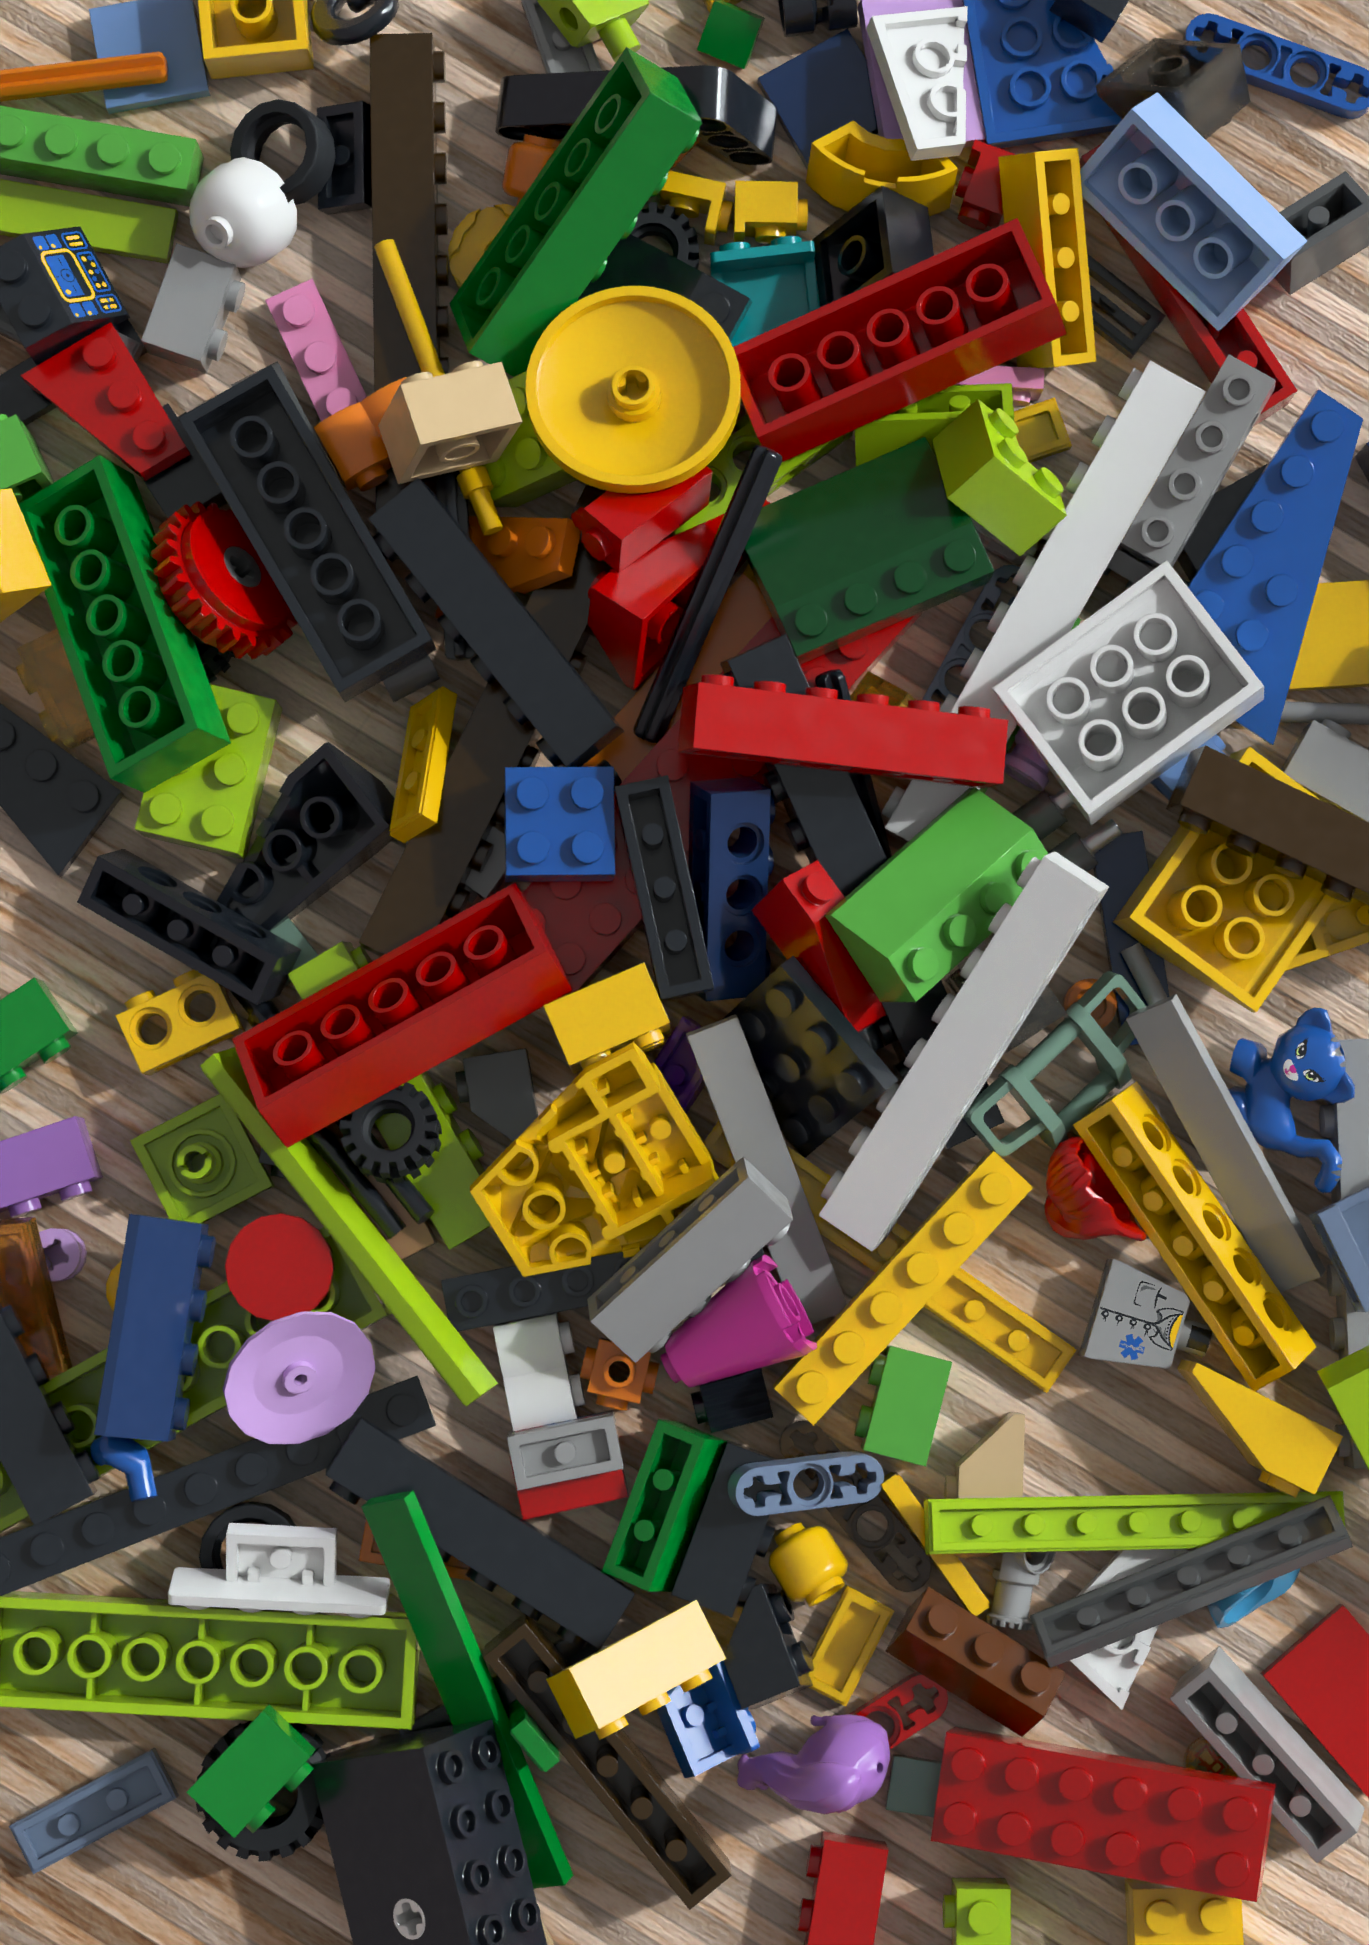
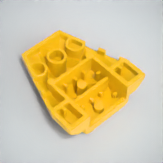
[470,1042,719,1277]

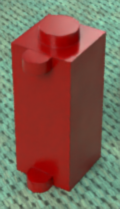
[571,466,713,573]

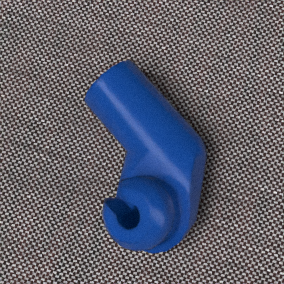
[90,1436,157,1502]

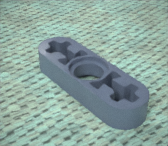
[728,1450,884,1516]

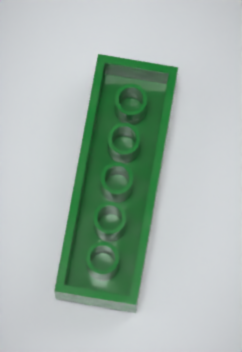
[449,47,702,377]
[18,455,231,793]

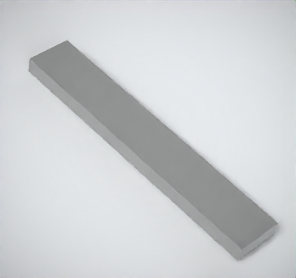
[1126,994,1326,1292]
[686,1014,847,1324]

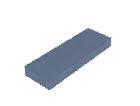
[9,1748,179,1874]

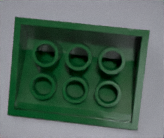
[743,437,994,665]

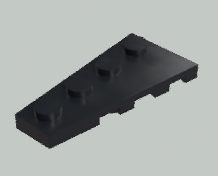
[0,703,124,878]

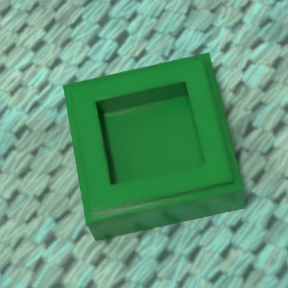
[697,0,765,69]

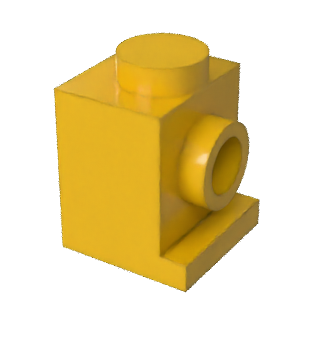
[734,181,808,244]

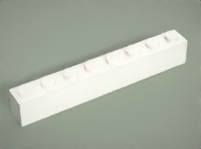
[819,851,1109,1251]

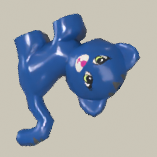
[1228,1007,1355,1193]

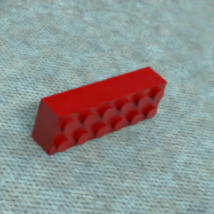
[733,218,1067,462]
[232,883,572,1148]
[930,1726,1276,1902]

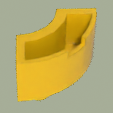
[805,120,958,216]

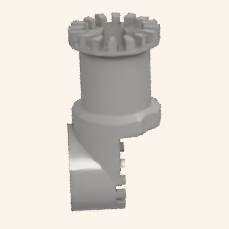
[985,1552,1056,1631]

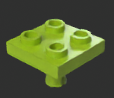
[130,1094,274,1224]

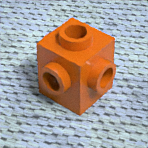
[580,1337,660,1411]

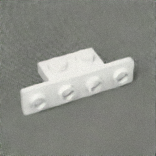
[168,1523,390,1618]

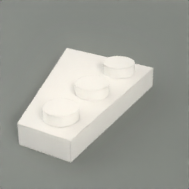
[866,6,968,161]

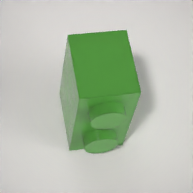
[854,1345,952,1467]

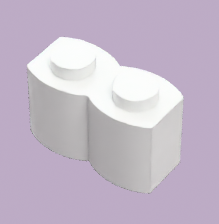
[493,1312,585,1431]

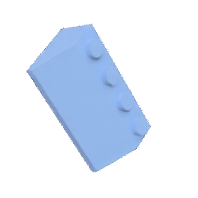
[1080,92,1307,331]

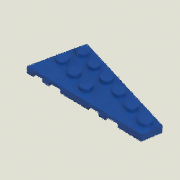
[1187,389,1363,745]

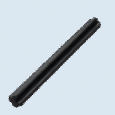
[633,445,782,743]

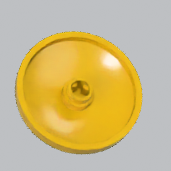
[526,286,741,494]

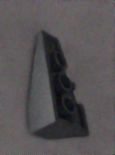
[217,742,395,932]

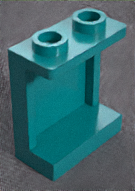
[710,236,820,347]

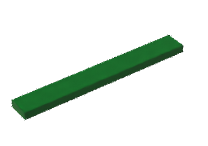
[361,1490,574,1889]

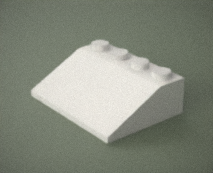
[993,560,1264,826]

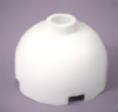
[189,157,297,268]

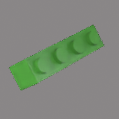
[0,106,204,207]

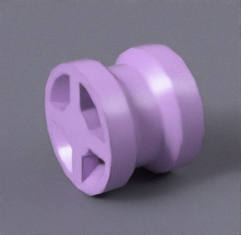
[1004,728,1050,791]
[27,1228,87,1281]

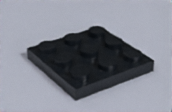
[723,956,898,1158]

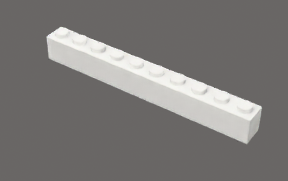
[881,360,1206,841]

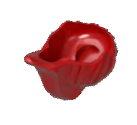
[1044,1135,1147,1241]

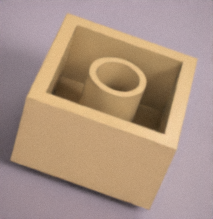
[378,361,522,484]

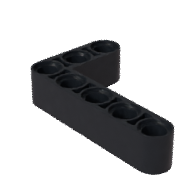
[495,65,777,165]

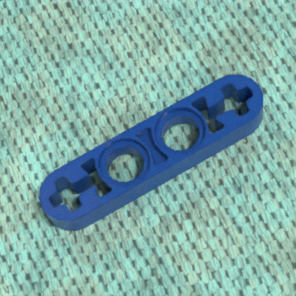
[1182,13,1369,119]

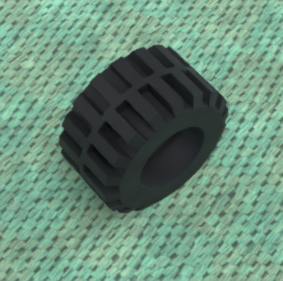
[196,1721,331,1861]

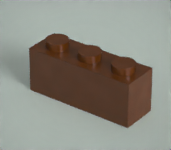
[885,1587,1066,1737]

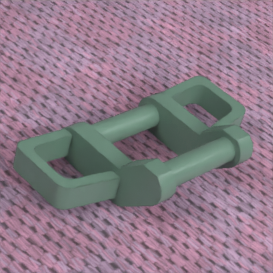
[963,971,1146,1156]

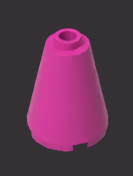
[661,1254,817,1388]

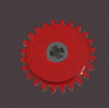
[151,501,298,660]

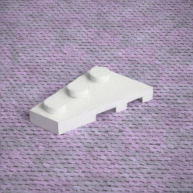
[1070,1549,1189,1710]

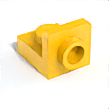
[660,170,734,246]

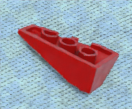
[588,500,770,690]

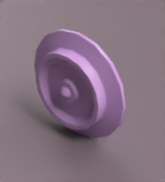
[223,1311,376,1444]

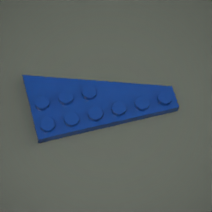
[962,0,1133,148]

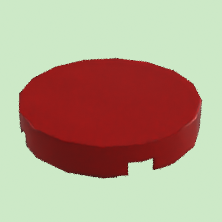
[225,1213,335,1321]

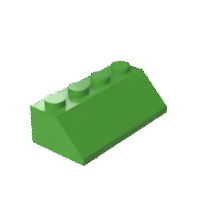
[825,787,1048,1002]

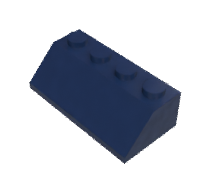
[94,1214,216,1442]

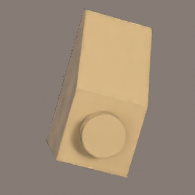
[944,1412,1025,1499]

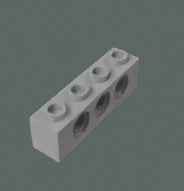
[1121,354,1276,568]

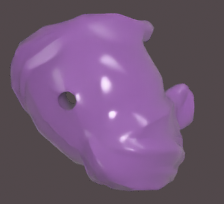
[737,1714,890,1814]

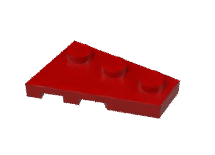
[20,322,190,481]

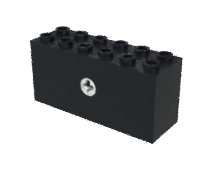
[310,1719,547,1945]

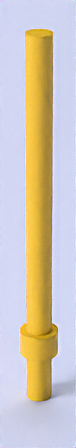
[374,239,503,535]

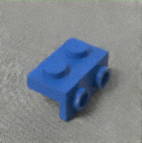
[656,1660,760,1778]

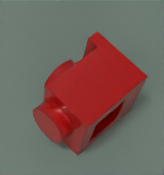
[955,139,1016,230]

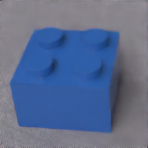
[504,767,615,882]

